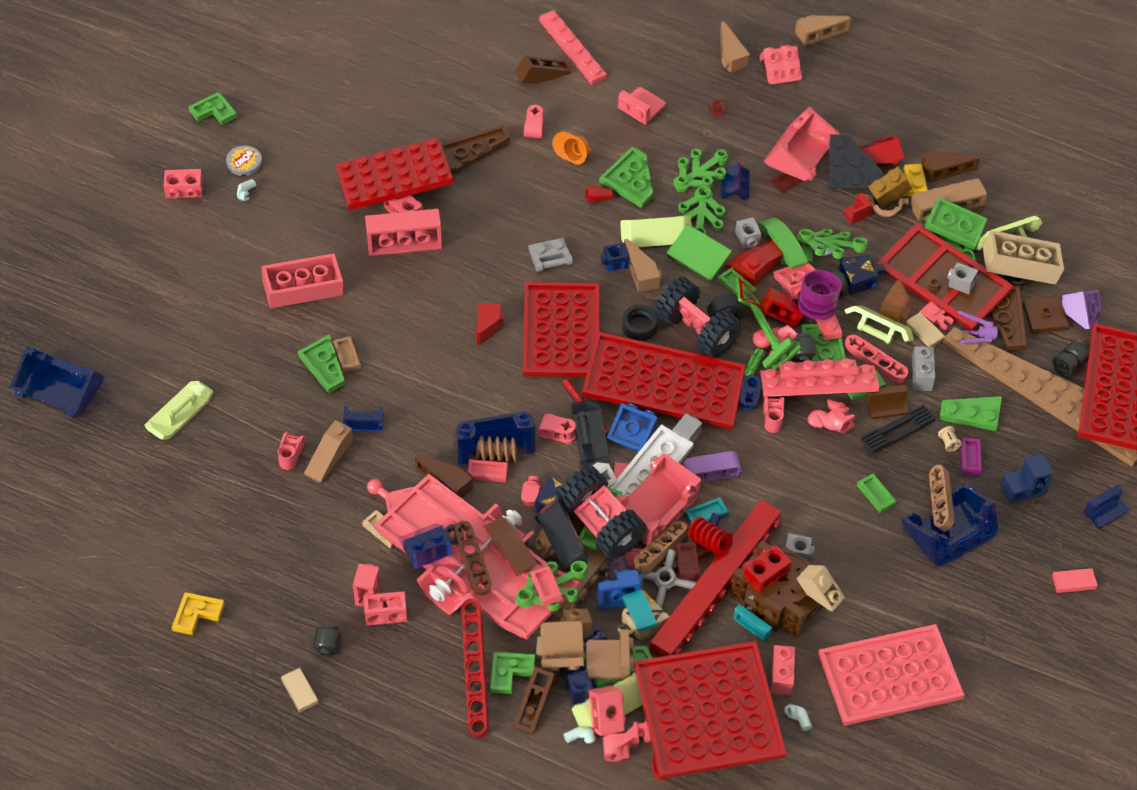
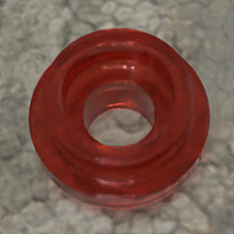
[709,100,726,116]

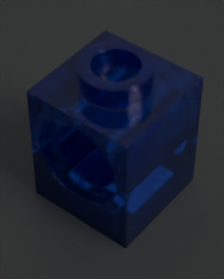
[601,242,630,272]

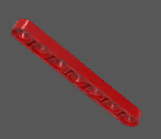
[461,598,489,738]

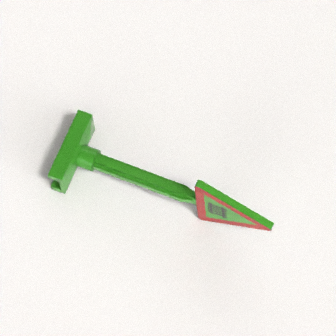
[736,277,803,370]

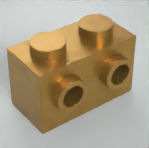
[868,167,912,209]

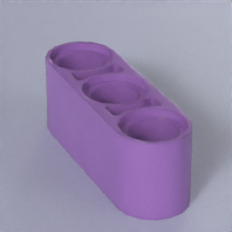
[682,451,742,482]

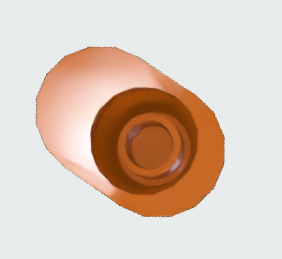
[553,132,592,165]

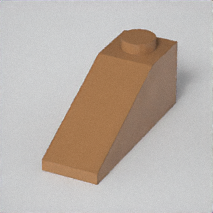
[795,15,851,46]
[720,22,750,73]
[623,238,663,292]
[304,420,353,483]

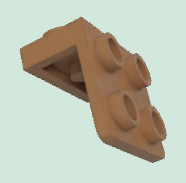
[541,620,584,671]
[586,630,634,679]

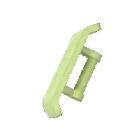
[621,215,691,247]
[975,216,1042,251]
[845,305,914,344]
[144,381,213,440]
[572,671,642,729]

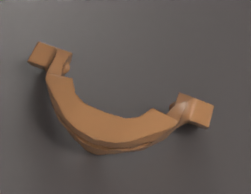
[864,194,909,218]

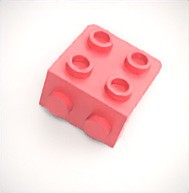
[759,45,802,85]
[618,87,665,125]

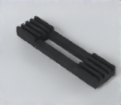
[861,404,936,454]

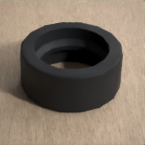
[707,294,745,320]
[622,305,658,341]

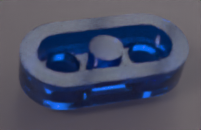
[739,375,762,410]

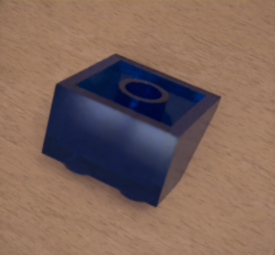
[399,523,452,569]

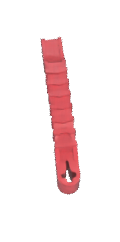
[603,721,651,762]

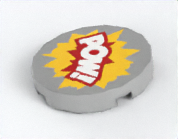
[226,145,262,176]

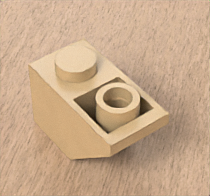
[797,565,845,611]

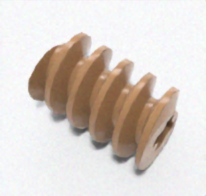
[476,436,517,462]

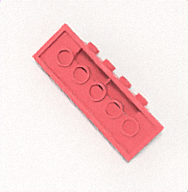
[760,358,879,397]

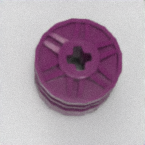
[798,270,842,320]

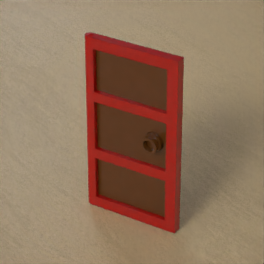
[876,223,1014,332]

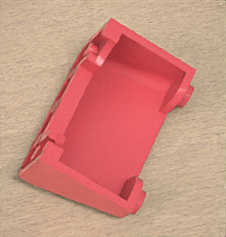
[764,107,841,181]
[616,453,702,546]

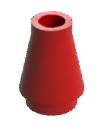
[585,185,612,203]

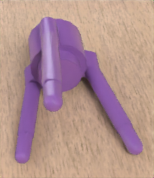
[958,311,997,344]

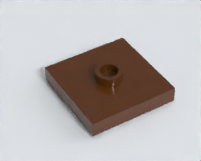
[1023,297,1069,333]

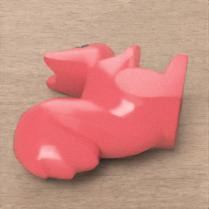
[752,325,798,355]
[808,400,855,434]

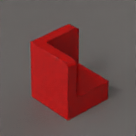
[843,193,872,224]

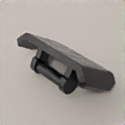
[571,400,610,468]
[539,497,588,573]

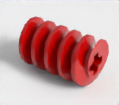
[689,517,733,555]

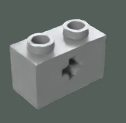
[911,346,935,391]

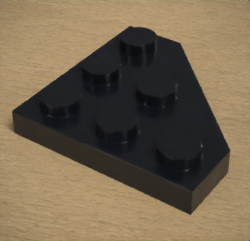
[828,134,883,190]

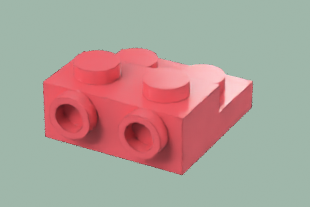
[773,263,816,300]

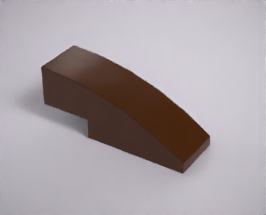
[485,516,537,576]

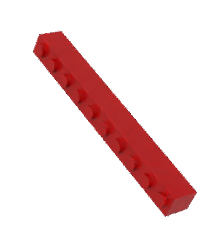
[649,500,782,657]

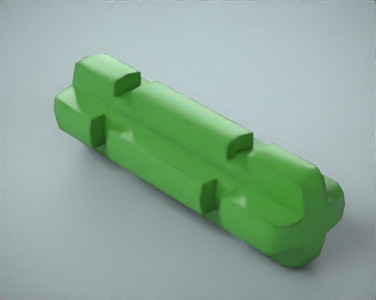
[743,348,765,380]

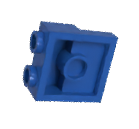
[607,403,658,452]
[597,570,643,611]

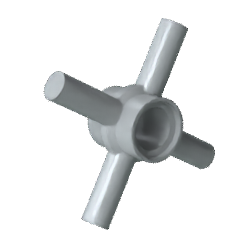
[638,550,696,608]

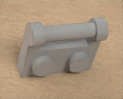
[528,238,573,272]

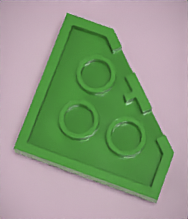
[599,146,653,208]

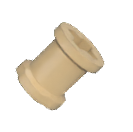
[938,426,962,452]

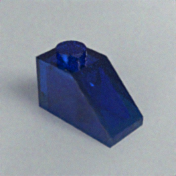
[560,666,594,706]

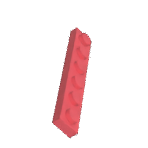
[539,10,607,85]

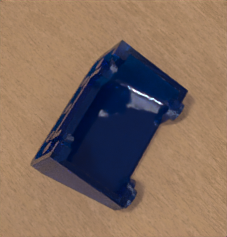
[9,346,105,418]
[453,412,536,465]
[902,484,998,567]

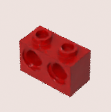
[743,545,792,594]

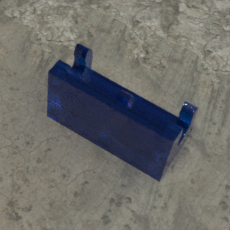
[343,406,384,431]

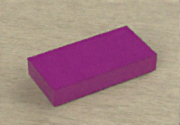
[960,438,982,475]

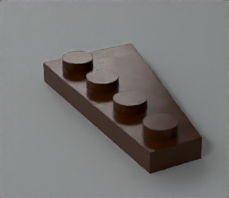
[441,125,510,174]
[991,286,1027,351]

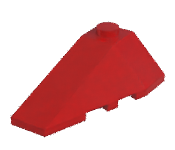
[828,135,904,165]
[726,239,801,286]

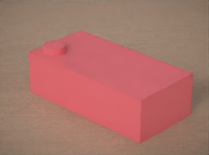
[365,209,442,256]
[261,253,343,308]

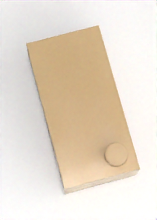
[983,230,1064,285]

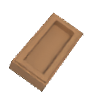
[333,336,361,373]

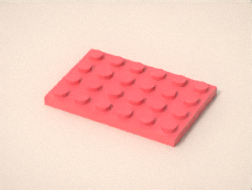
[818,624,964,726]

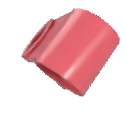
[524,105,543,138]
[763,397,784,433]
[538,414,576,444]
[278,432,305,470]

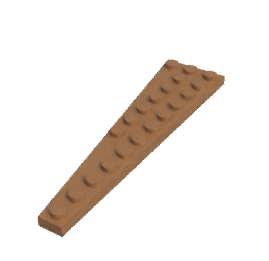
[942,327,1137,467]

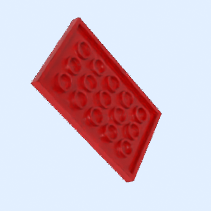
[336,138,454,211]
[523,282,599,377]

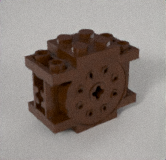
[731,540,824,638]

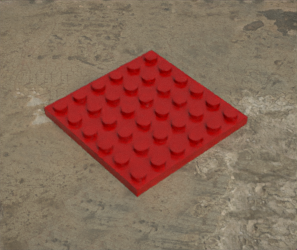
[634,641,786,779]

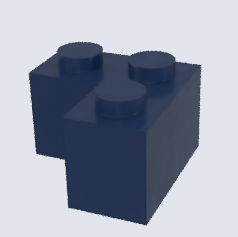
[1000,454,1053,504]

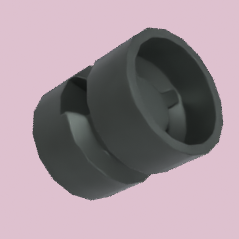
[1052,342,1088,377]

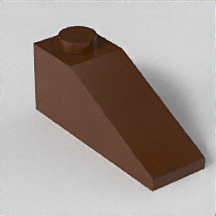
[515,55,572,84]
[921,151,980,183]
[415,455,473,498]
[513,667,559,734]

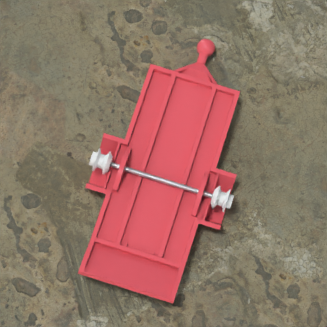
[367,474,581,640]

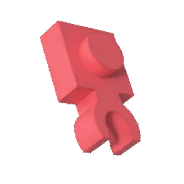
[919,302,954,332]

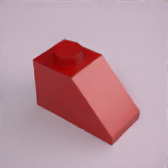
[761,288,803,328]
[476,303,504,344]

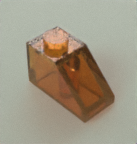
[880,279,911,323]

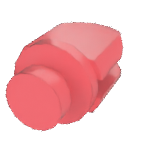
[521,476,542,507]

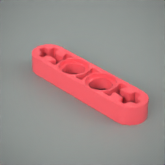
[844,335,908,384]

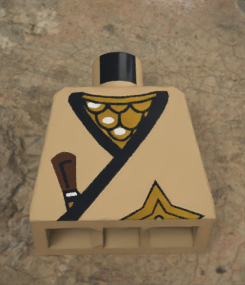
[618,590,669,640]

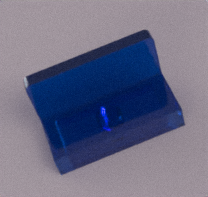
[721,162,750,201]
[1084,484,1129,529]

